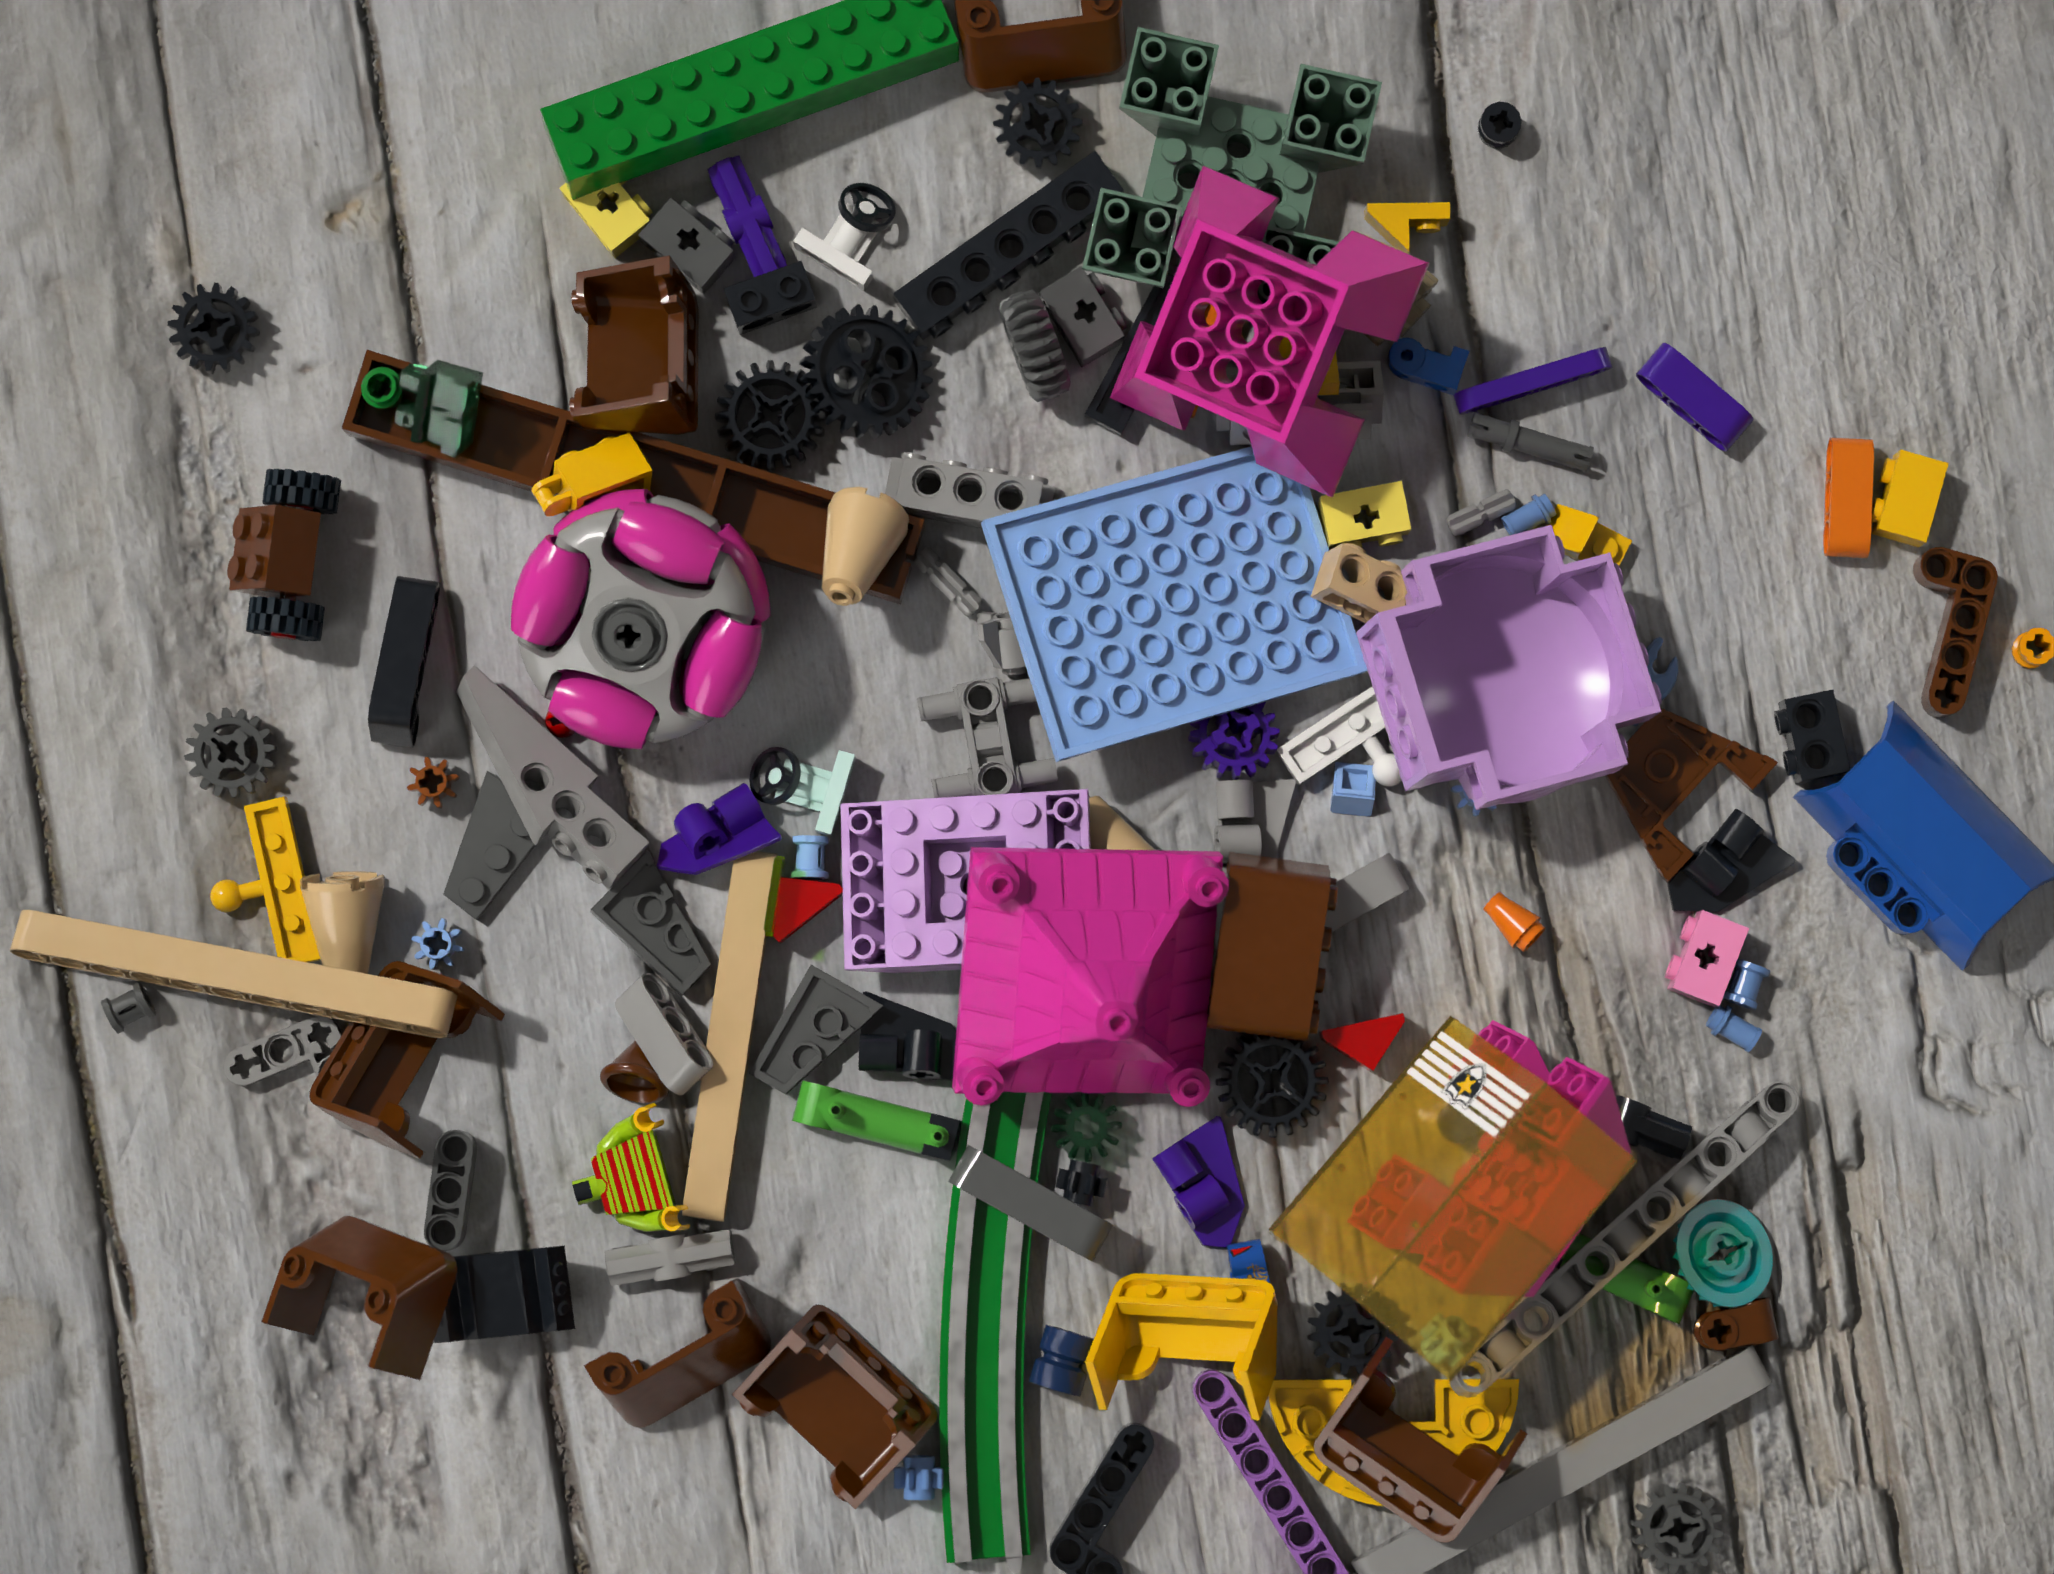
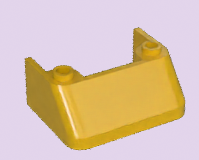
[1085,1273,1278,1420]

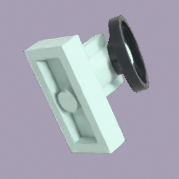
[749,747,856,837]

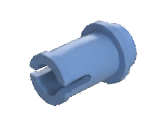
[1501,494,1557,535]
[1706,1005,1762,1053]

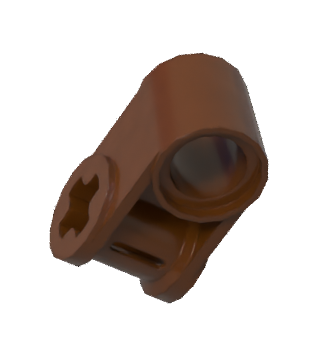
[1693,1297,1779,1350]

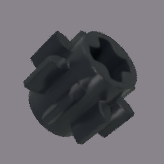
[1055,1159,1108,1207]

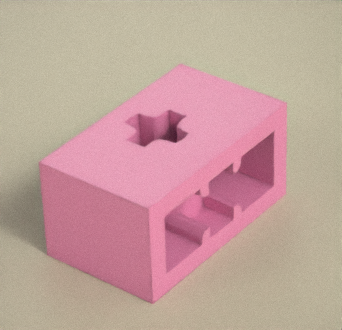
[1665,910,1749,1007]

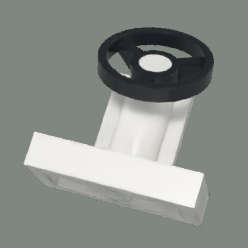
[793,183,896,292]

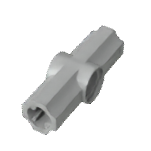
[604,1229,735,1286]

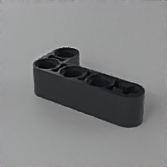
[368,576,440,748]
[1049,1423,1154,1574]

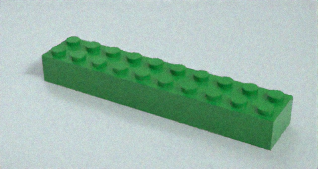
[540,0,959,200]

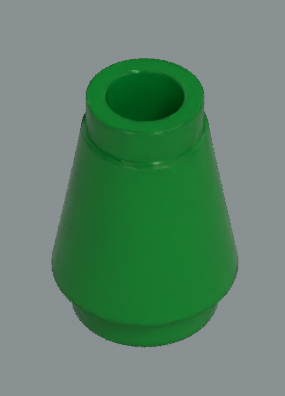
[361,367,404,408]

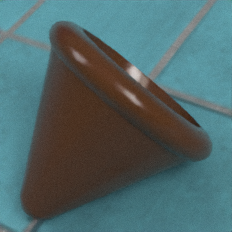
[600,1041,669,1104]

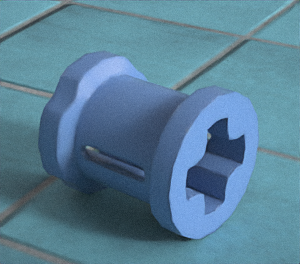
[1723,959,1770,1010]

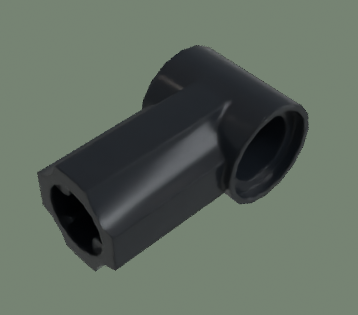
[1616,1095,1692,1160]

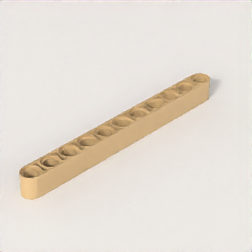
[10,910,458,1038]

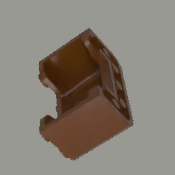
[1206,852,1338,1041]

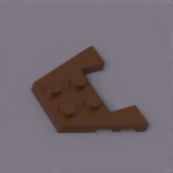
[1605,707,1778,882]

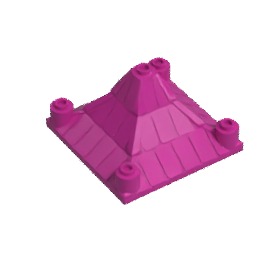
[952,847,1229,1107]

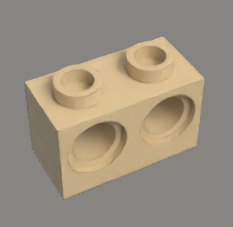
[1311,543,1407,623]

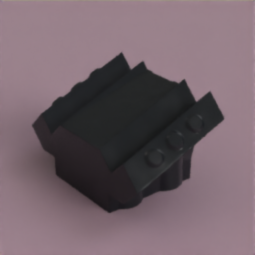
[434,1245,575,1343]

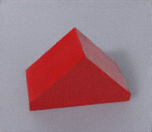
[773,877,843,944]
[1319,1013,1405,1072]

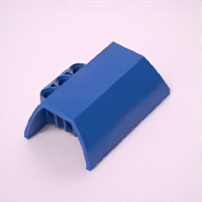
[1793,700,2054,970]

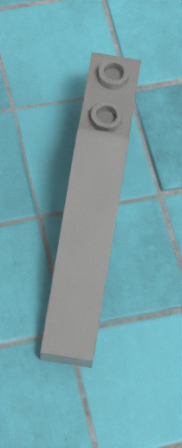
[456,665,649,890]

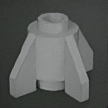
[976,611,1027,675]

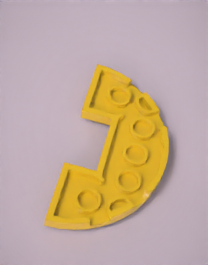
[1268,1379,1519,1506]

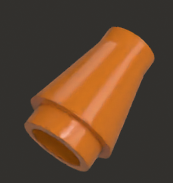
[1483,892,1546,952]

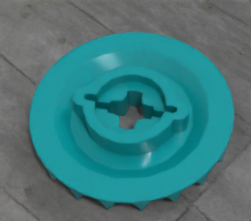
[1672,1199,1773,1309]

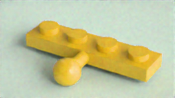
[210,796,321,963]

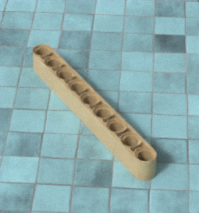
[682,851,778,1222]

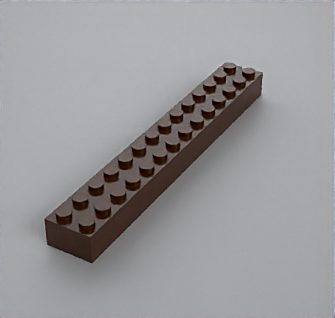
[342,350,925,605]

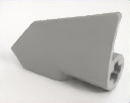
[1214,779,1296,877]

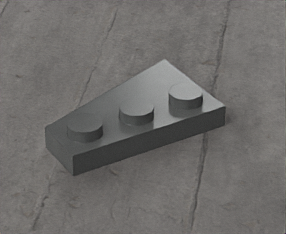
[443,771,536,920]
[590,850,711,997]
[749,965,885,1095]

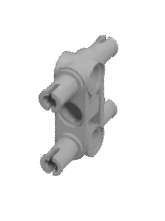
[917,677,1058,798]

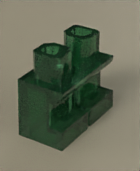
[394,360,483,458]

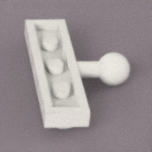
[1276,686,1402,787]

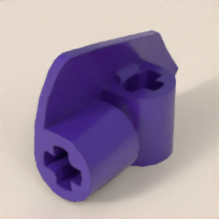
[657,783,782,875]
[1152,1116,1245,1248]

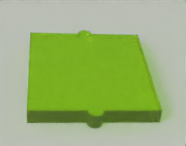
[763,855,786,937]

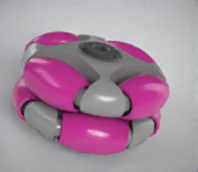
[511,489,771,749]

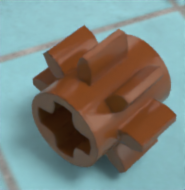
[407,757,460,809]

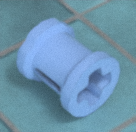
[791,835,829,880]

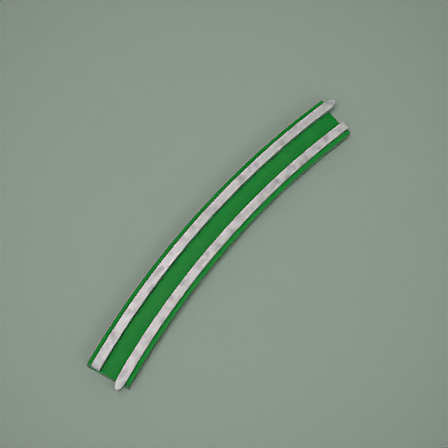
[939,1092,1052,1574]

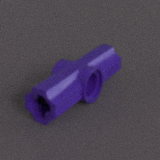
[707,155,787,277]

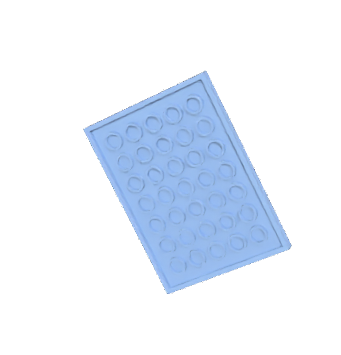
[981,446,1368,762]

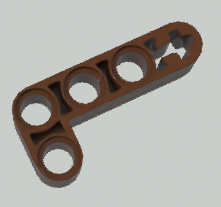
[1913,547,1998,718]

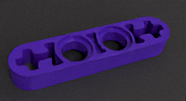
[1453,347,1613,415]

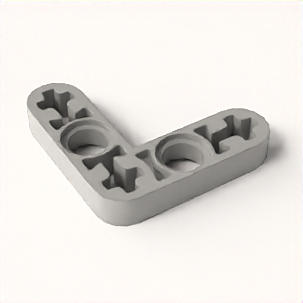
[223,1016,355,1131]

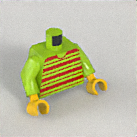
[572,1103,690,1232]

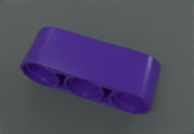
[1636,343,1754,452]

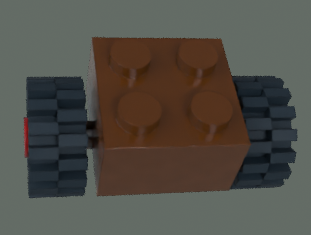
[227,468,341,641]

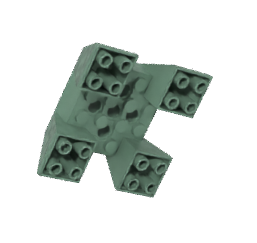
[1082,27,1382,303]

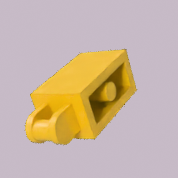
[532,432,652,516]

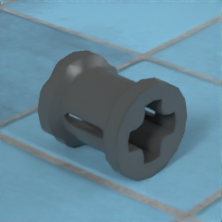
[101,982,156,1034]

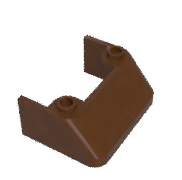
[954,0,1127,93]
[310,961,505,1159]
[261,1216,457,1380]
[1314,1337,1527,1543]

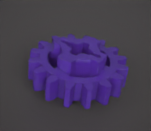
[1188,702,1280,780]

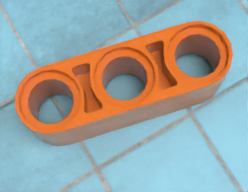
[1823,437,1874,558]

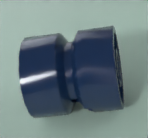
[1029,1324,1094,1397]

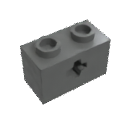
[638,197,736,295]
[1039,266,1127,368]

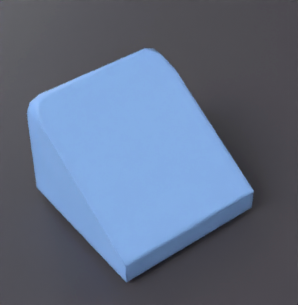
[1330,762,1376,816]

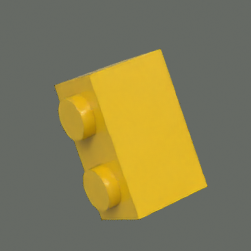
[1871,449,1949,548]

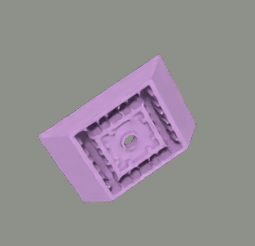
[840,789,1091,973]

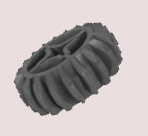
[999,289,1071,402]

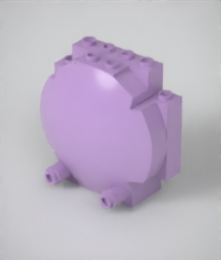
[1356,525,1662,810]

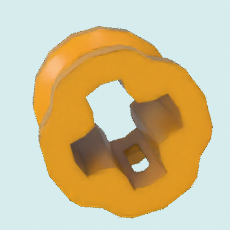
[2011,628,2054,669]

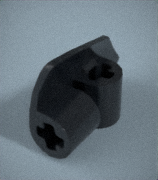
[1667,809,1796,912]
[859,991,956,1081]

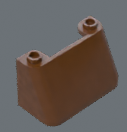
[569,255,699,435]
[584,1278,771,1428]
[732,1305,938,1509]

